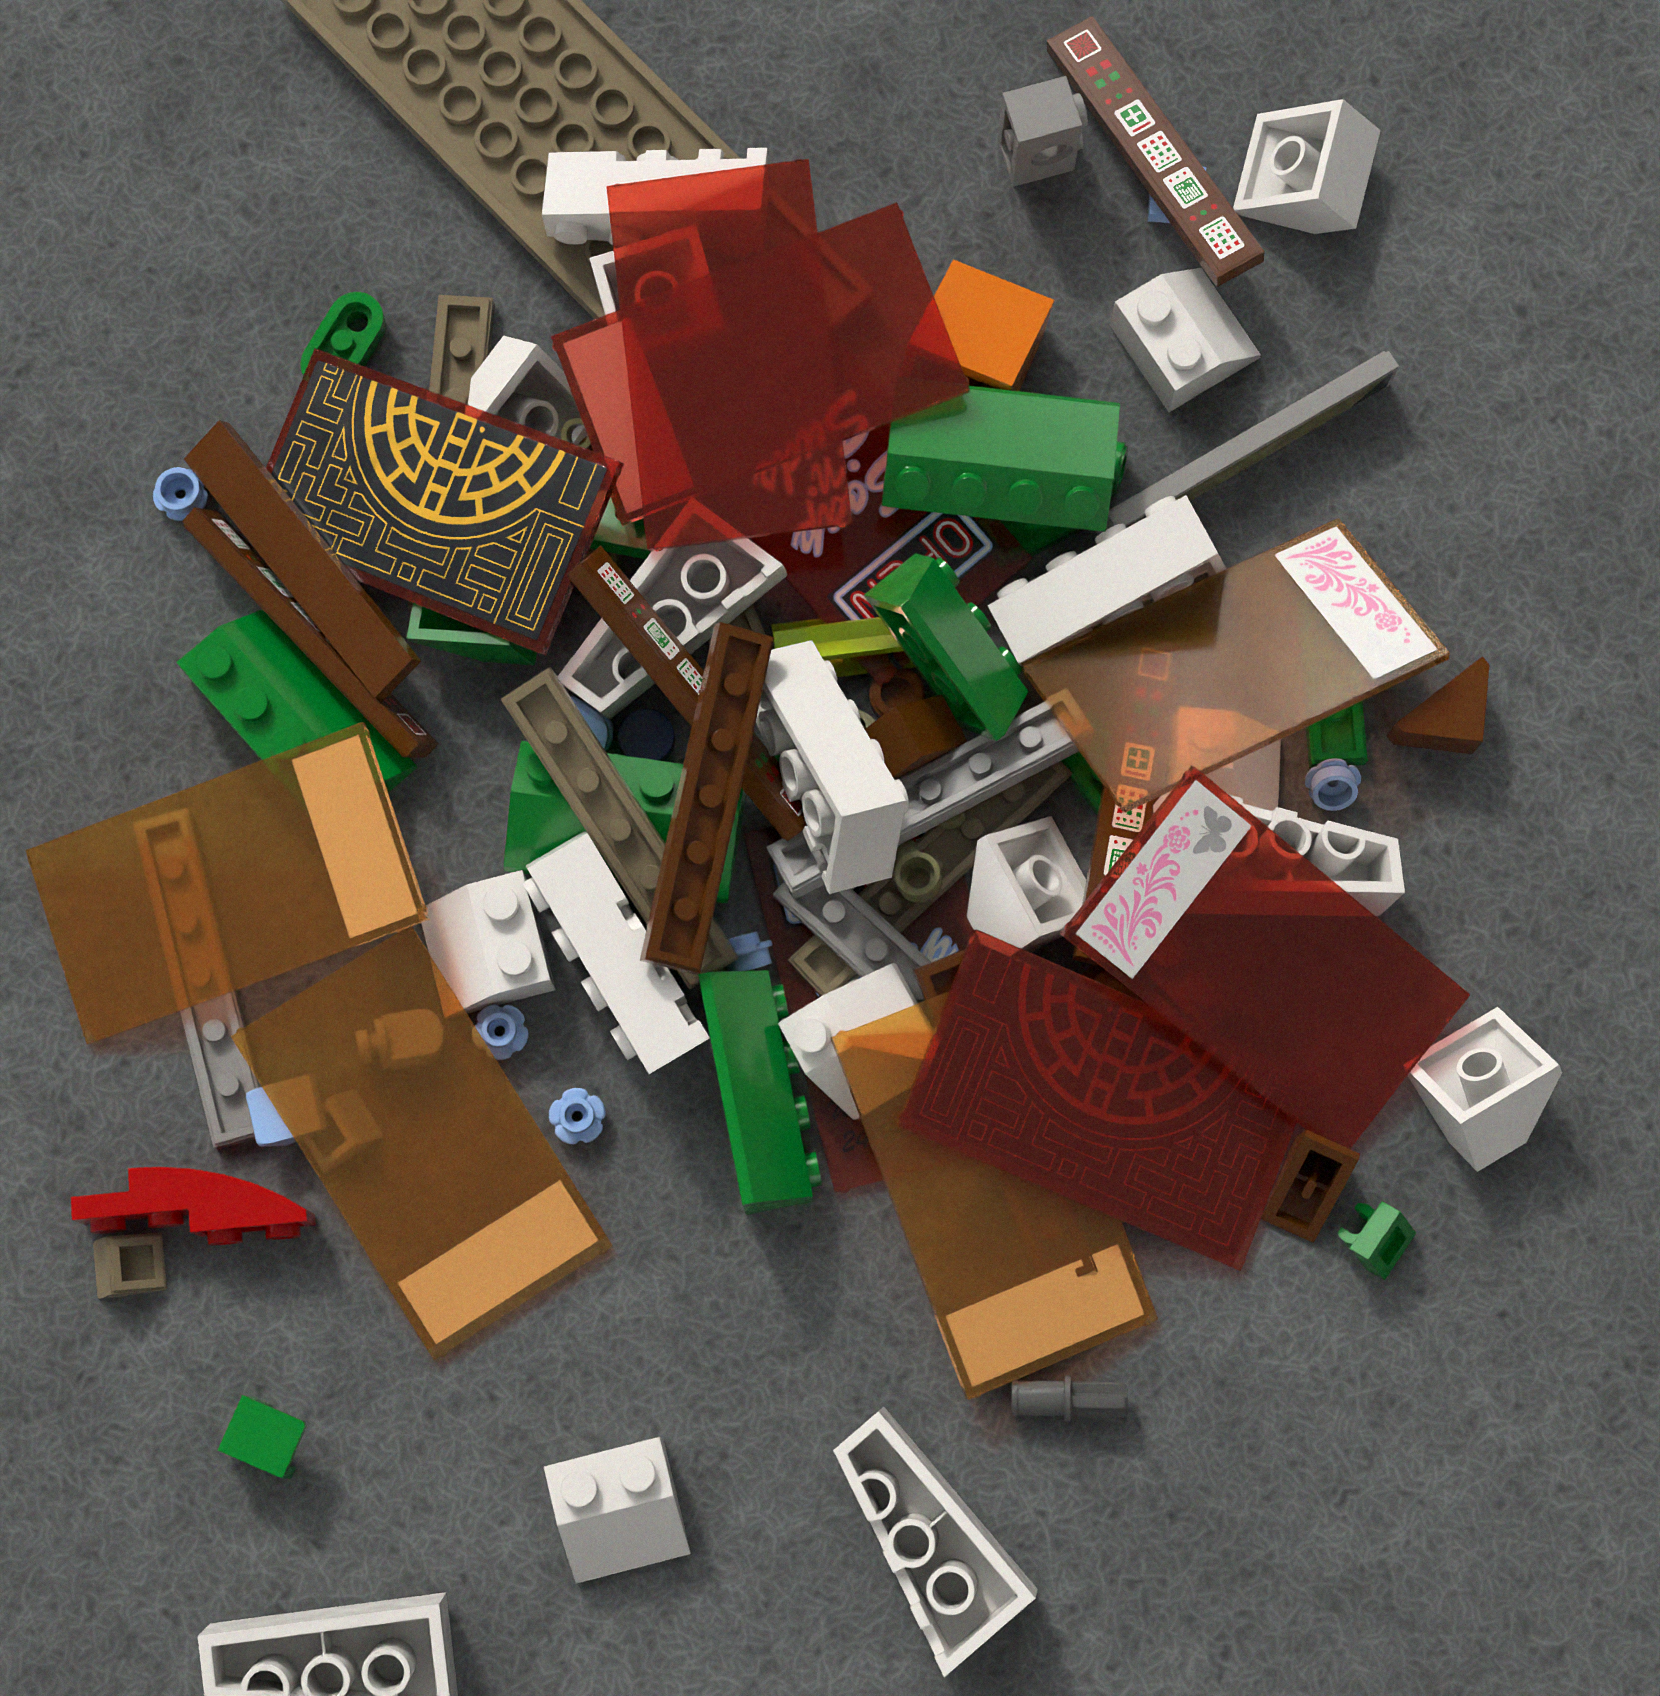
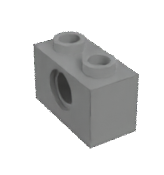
[997,76,1088,187]

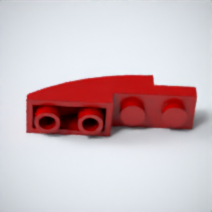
[71,1167,316,1246]

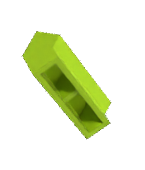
[771,615,915,677]

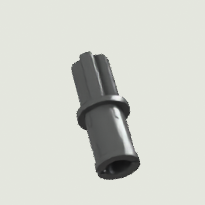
[1011,1375,1128,1422]

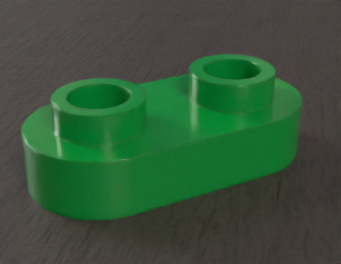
[300,292,386,384]

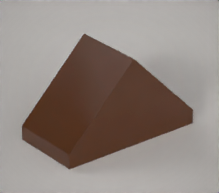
[1387,656,1490,754]
[865,694,968,780]
[1261,1130,1360,1243]

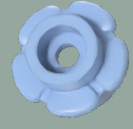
[153,467,208,521]
[1305,758,1361,811]
[726,931,773,971]
[472,1004,528,1060]
[549,1088,606,1145]

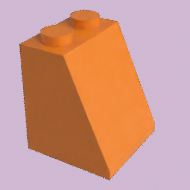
[888,259,1055,420]

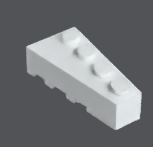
[542,148,770,258]
[988,495,1229,671]
[557,498,788,719]
[756,640,909,894]
[1153,780,1405,916]
[522,831,710,1074]
[833,1407,1038,1677]
[198,1592,458,1696]

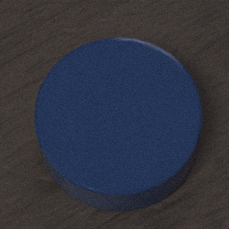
[618,708,675,761]

